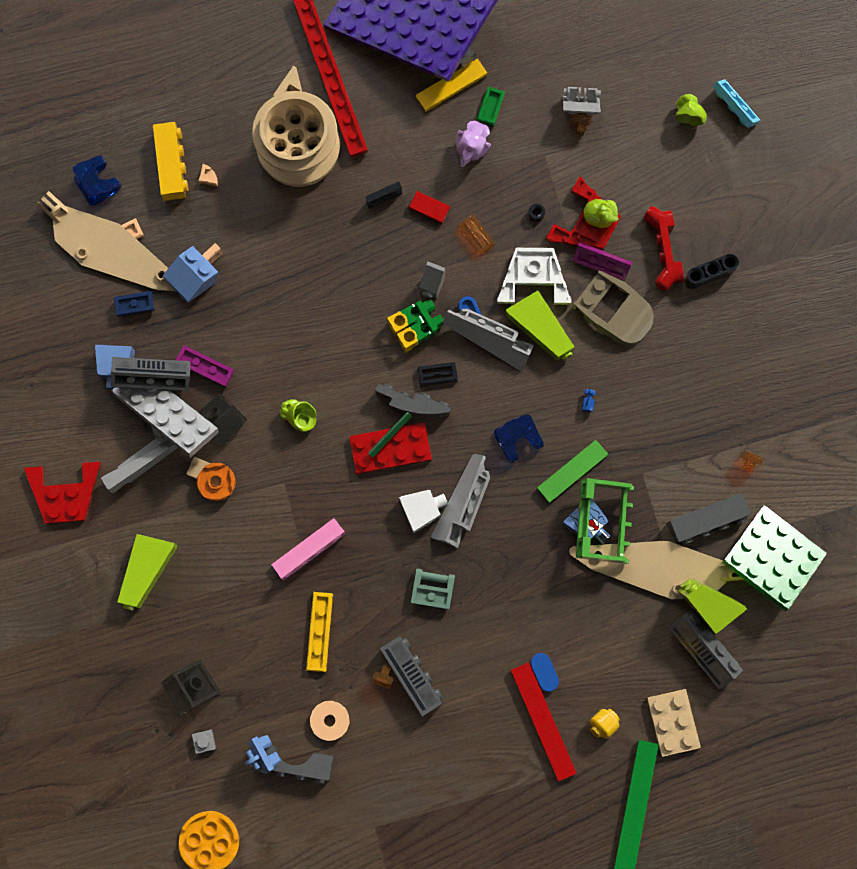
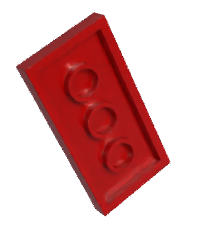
[350,422,432,474]

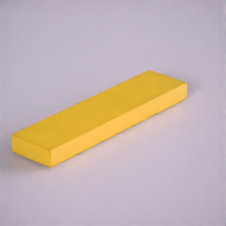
[416,59,487,112]
[306,592,333,672]

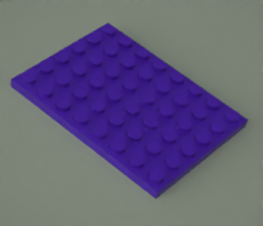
[323,0,498,82]

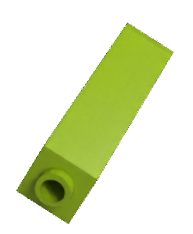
[505,291,575,361]
[118,534,178,611]

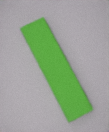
[537,440,608,503]

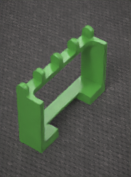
[576,478,634,564]

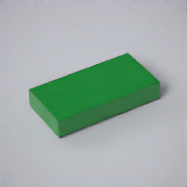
[477,87,505,127]

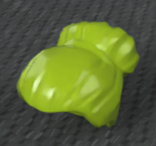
[675,94,707,127]
[583,199,618,228]
[280,399,316,432]

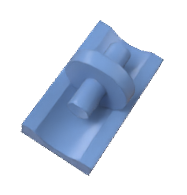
[244,735,281,774]

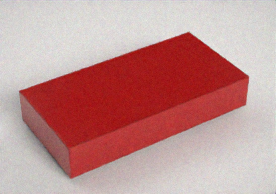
[409,191,450,224]

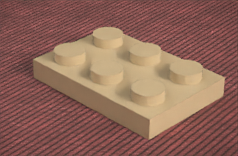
[647,689,701,757]

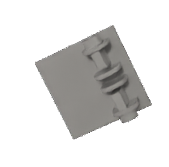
[563,87,601,115]

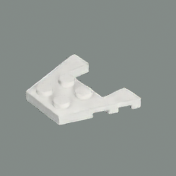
[497,248,571,305]

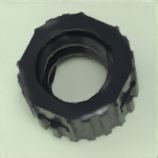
[528,203,545,221]

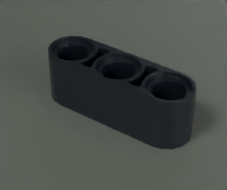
[685,254,739,289]

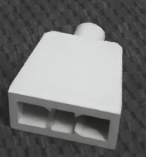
[399,490,448,533]

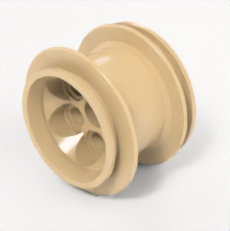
[252,91,340,187]

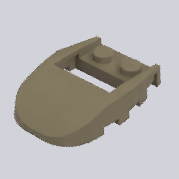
[572,270,654,346]

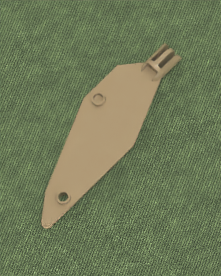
[36,191,175,291]
[569,541,744,599]

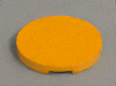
[178,811,239,869]

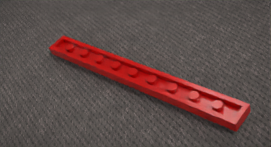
[293,0,368,158]

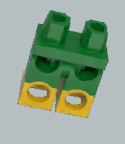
[387,300,444,353]

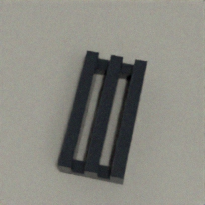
[365,182,402,209]
[418,362,458,386]

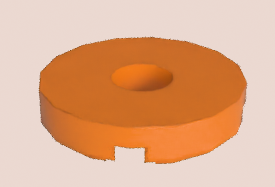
[197,463,236,501]

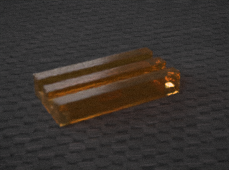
[458,214,495,255]

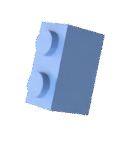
[163,246,218,303]

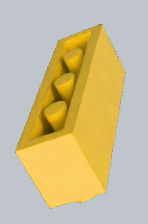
[153,122,188,201]

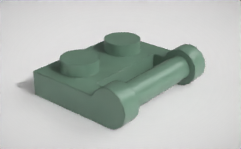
[411,569,455,610]

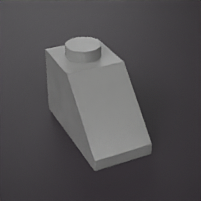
[419,262,445,299]

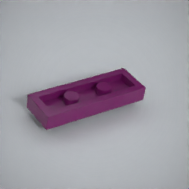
[572,242,632,281]
[176,345,235,388]

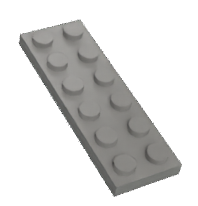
[111,387,219,458]

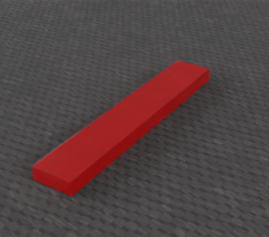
[511,662,577,781]

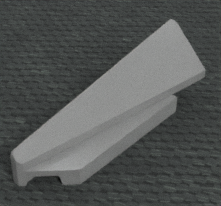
[443,309,534,371]
[101,439,178,493]
[431,454,490,548]

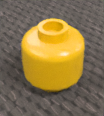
[590,709,619,739]

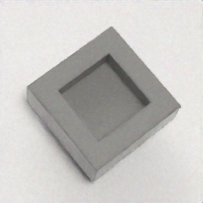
[192,729,216,754]

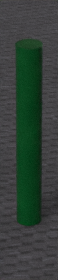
[368,412,412,458]

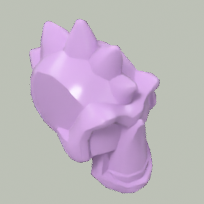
[456,121,491,167]

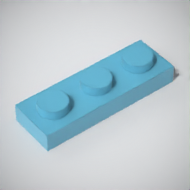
[713,79,760,128]

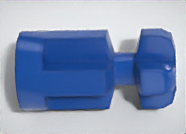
[582,389,596,413]

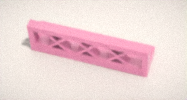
[271,518,346,581]

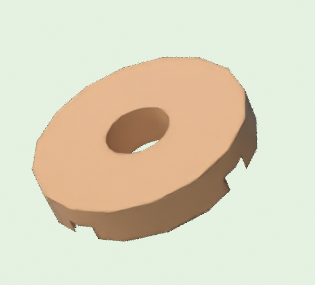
[310,701,350,741]

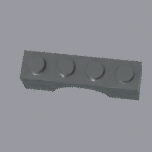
[250,745,334,784]

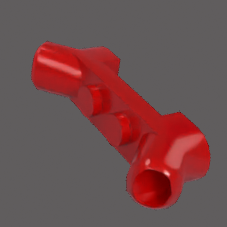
[643,206,684,291]

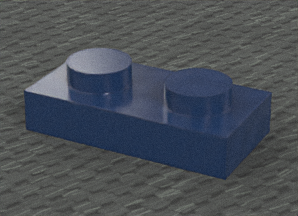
[114,291,155,317]

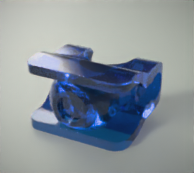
[73,155,122,206]
[494,414,544,463]

